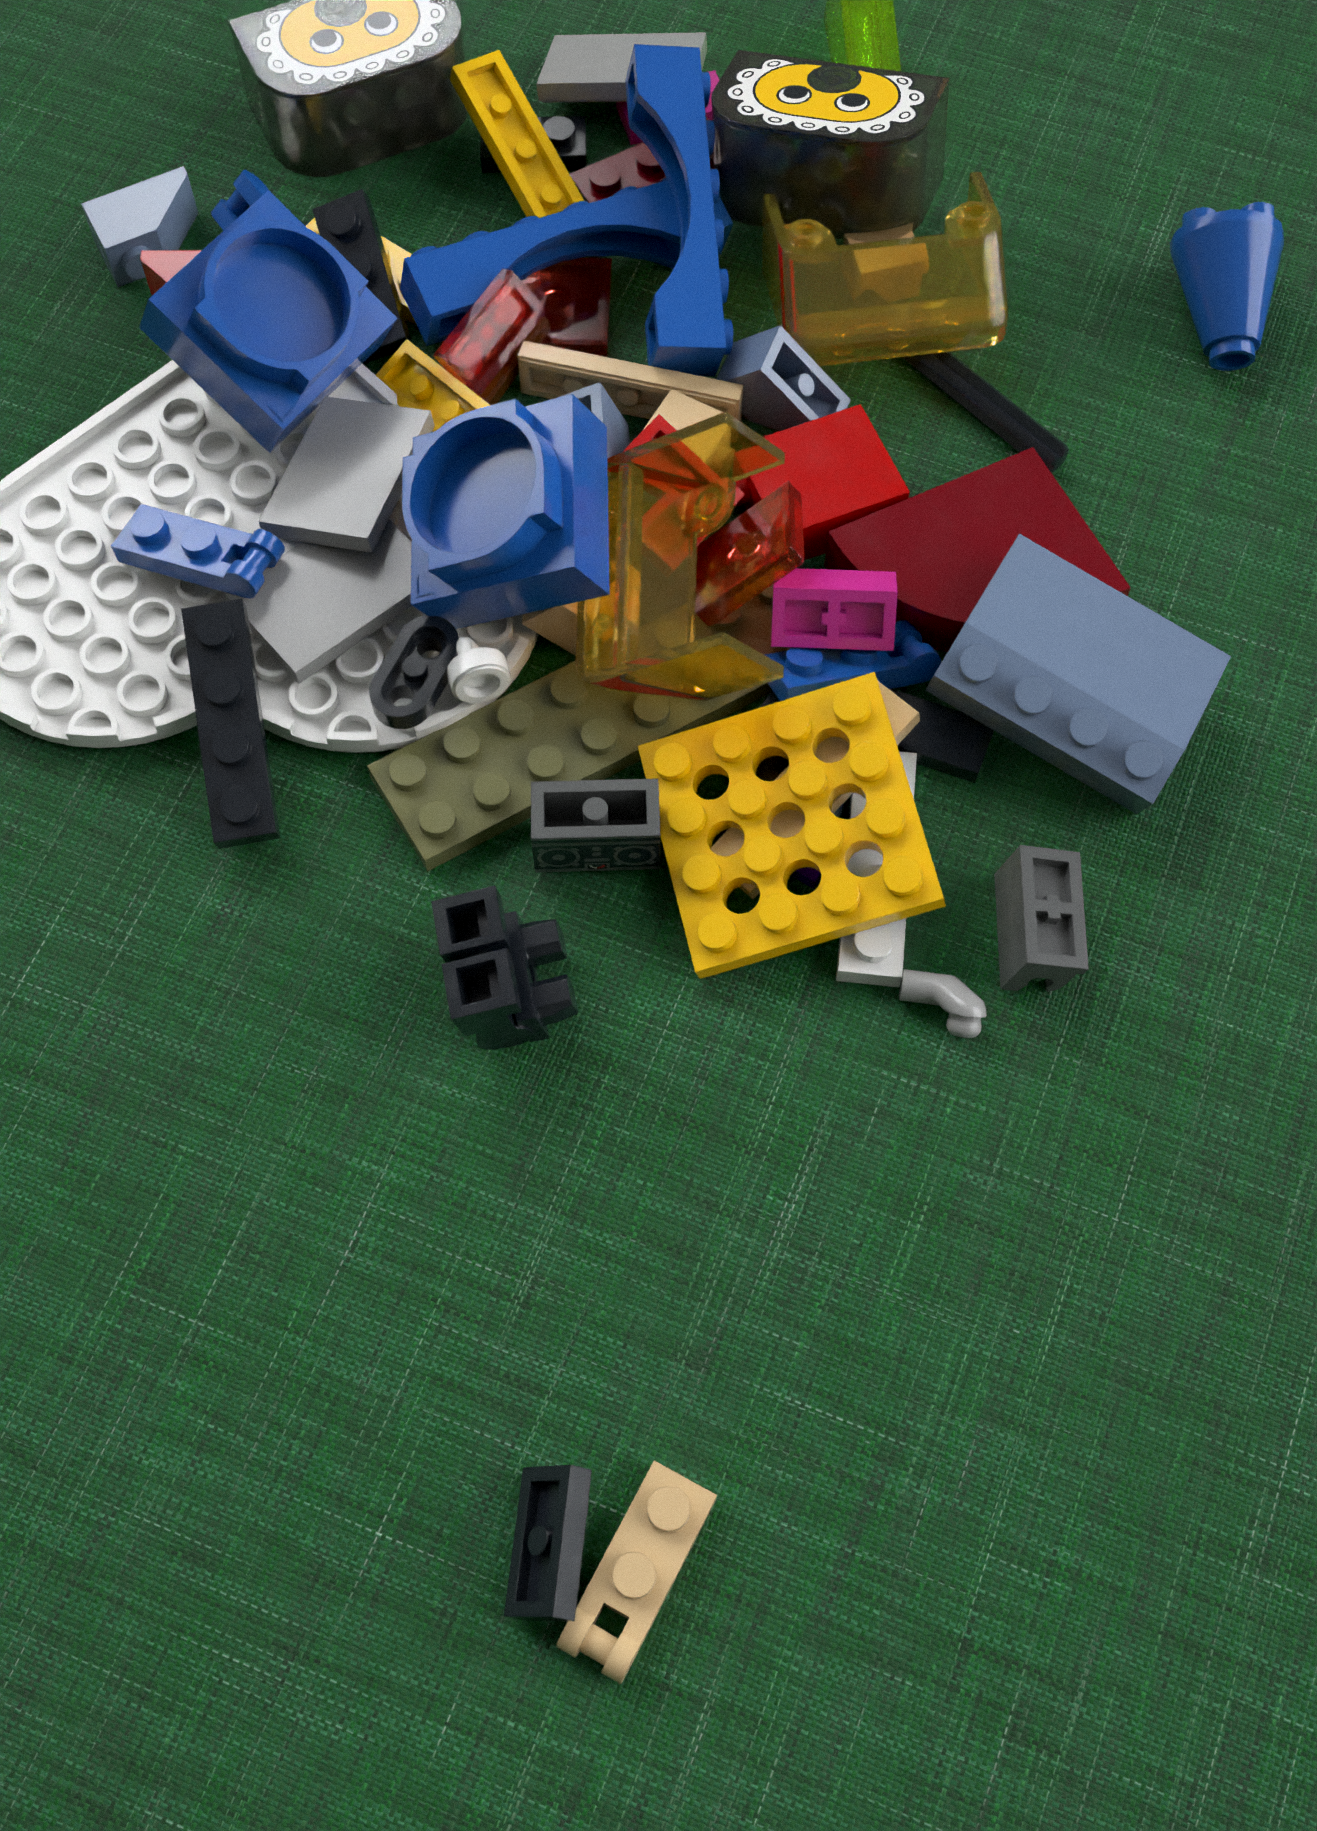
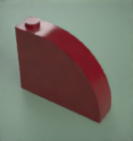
[824,447,1131,652]

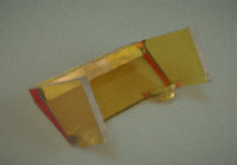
[762,172,1008,366]
[576,411,785,700]

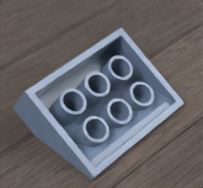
[926,534,1231,814]

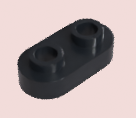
[369,616,459,729]

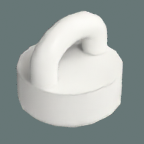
[446,637,511,703]

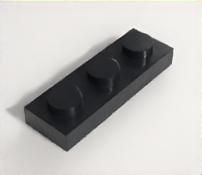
[312,189,412,365]

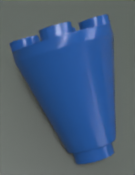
[1170,202,1284,371]

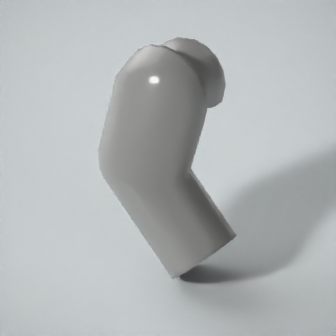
[899,969,987,1038]

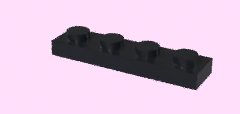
[181,598,280,849]

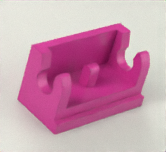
[771,568,898,651]

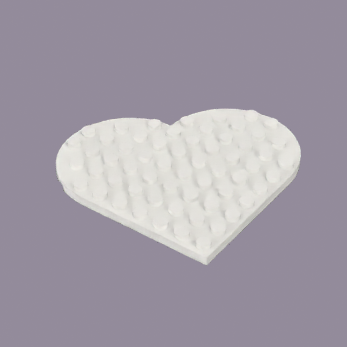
[0,360,538,753]

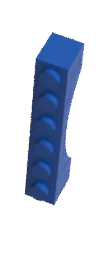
[625,44,733,377]
[400,177,733,346]

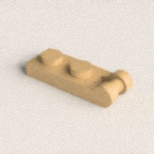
[556,1461,717,1684]

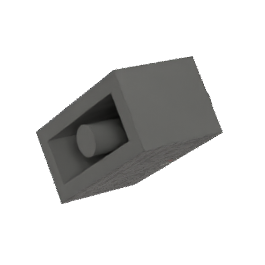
[531,778,660,872]

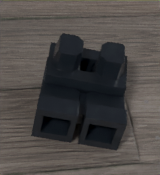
[431,885,579,1050]

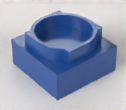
[139,190,398,453]
[402,394,610,629]

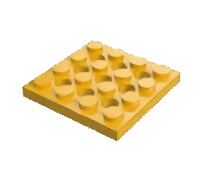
[638,672,946,979]

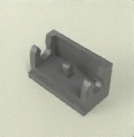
[994,845,1089,992]

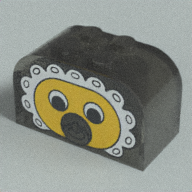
[229,0,468,177]
[711,50,949,243]

